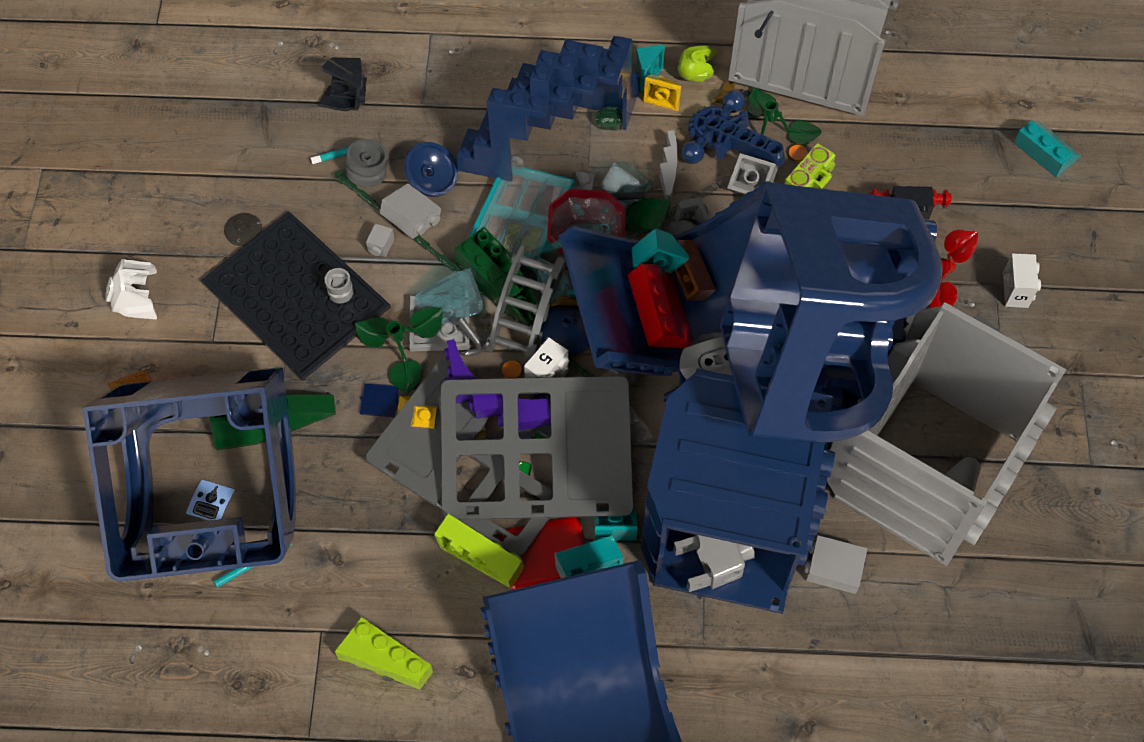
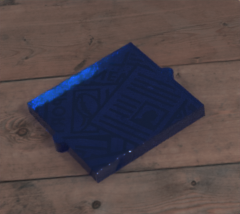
[360,383,400,418]

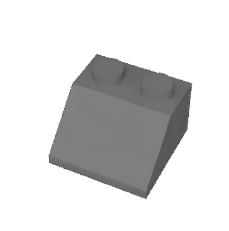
[727,153,777,194]

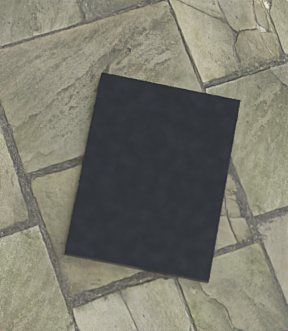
[201,211,391,381]

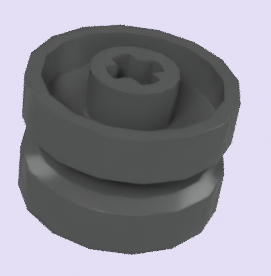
[346,139,388,187]

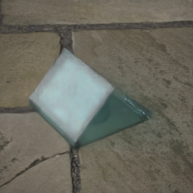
[601,162,654,207]

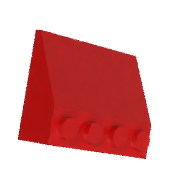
[628,263,694,348]

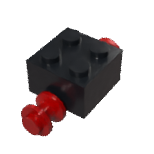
[868,186,952,219]

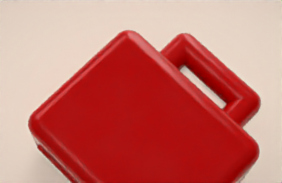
[499,517,585,590]

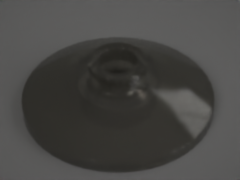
[224,213,262,246]

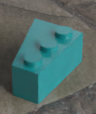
[555,535,624,578]

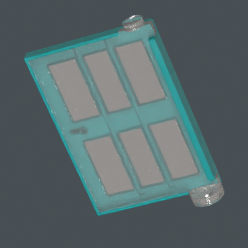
[468,156,575,271]

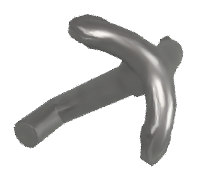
[451,317,491,356]

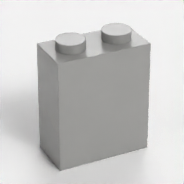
[380,183,441,239]
[804,535,868,594]

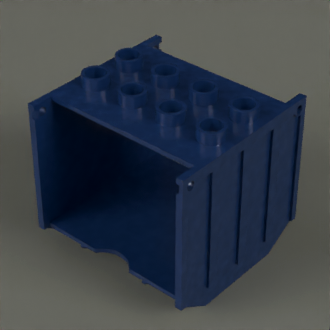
[641,368,835,614]

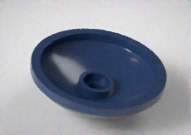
[404,142,458,197]
[541,306,590,356]

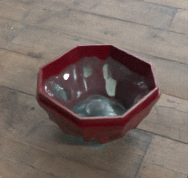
[547,189,626,256]

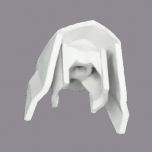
[106,259,157,319]

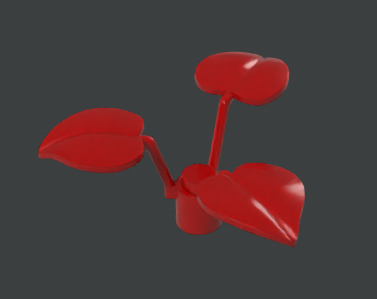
[929,230,978,308]

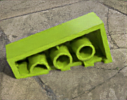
[434,514,524,588]
[335,617,433,690]

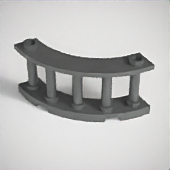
[487,245,566,364]

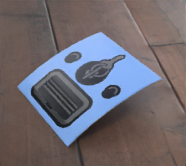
[186,480,234,521]

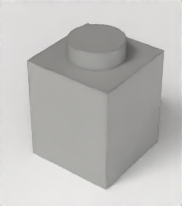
[366,223,395,257]

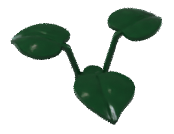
[739,87,822,156]
[355,307,443,393]

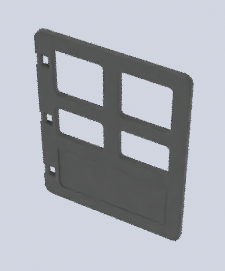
[366,359,553,557]
[441,376,633,520]

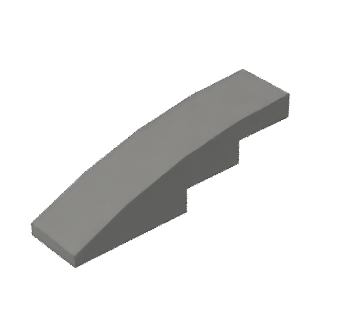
[659,130,677,201]

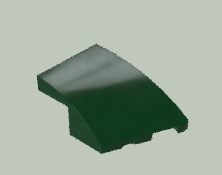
[610,199,671,234]

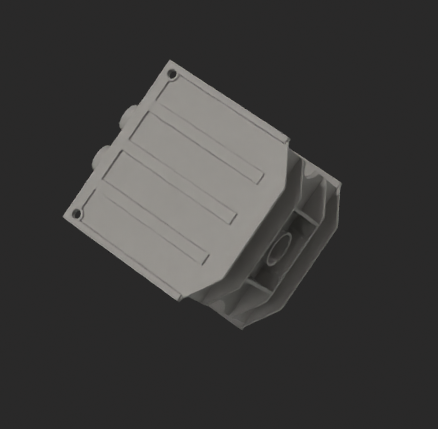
[728,0,899,116]
[827,303,1066,566]

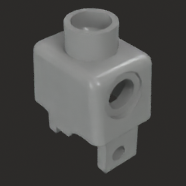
[673,535,754,592]

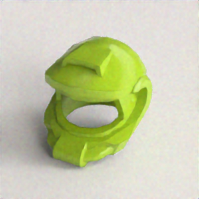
[677,46,716,82]

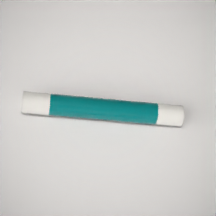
[311,147,348,164]

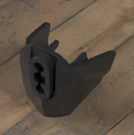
[318,57,367,111]

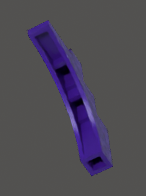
[444,339,551,431]

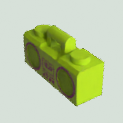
[785,143,836,189]

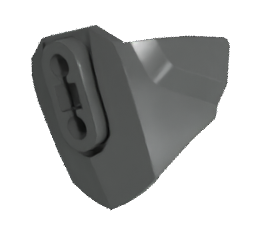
[680,330,733,380]

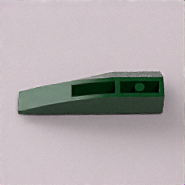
[453,227,548,326]
[210,394,336,451]

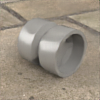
[325,268,353,303]

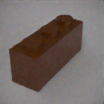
[674,240,716,301]

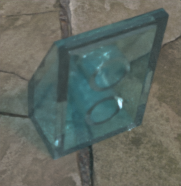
[416,268,484,325]

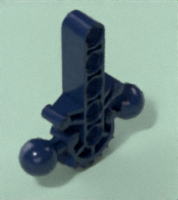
[681,90,785,166]

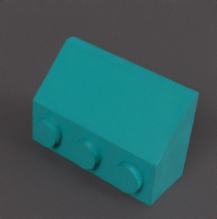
[1014,120,1081,177]

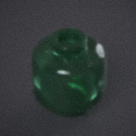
[596,106,623,131]

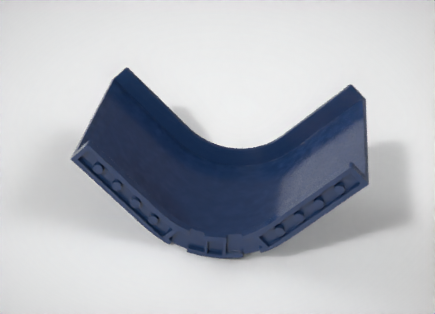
[559,181,772,376]
[480,560,682,742]

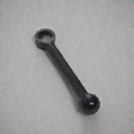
[754,11,774,38]

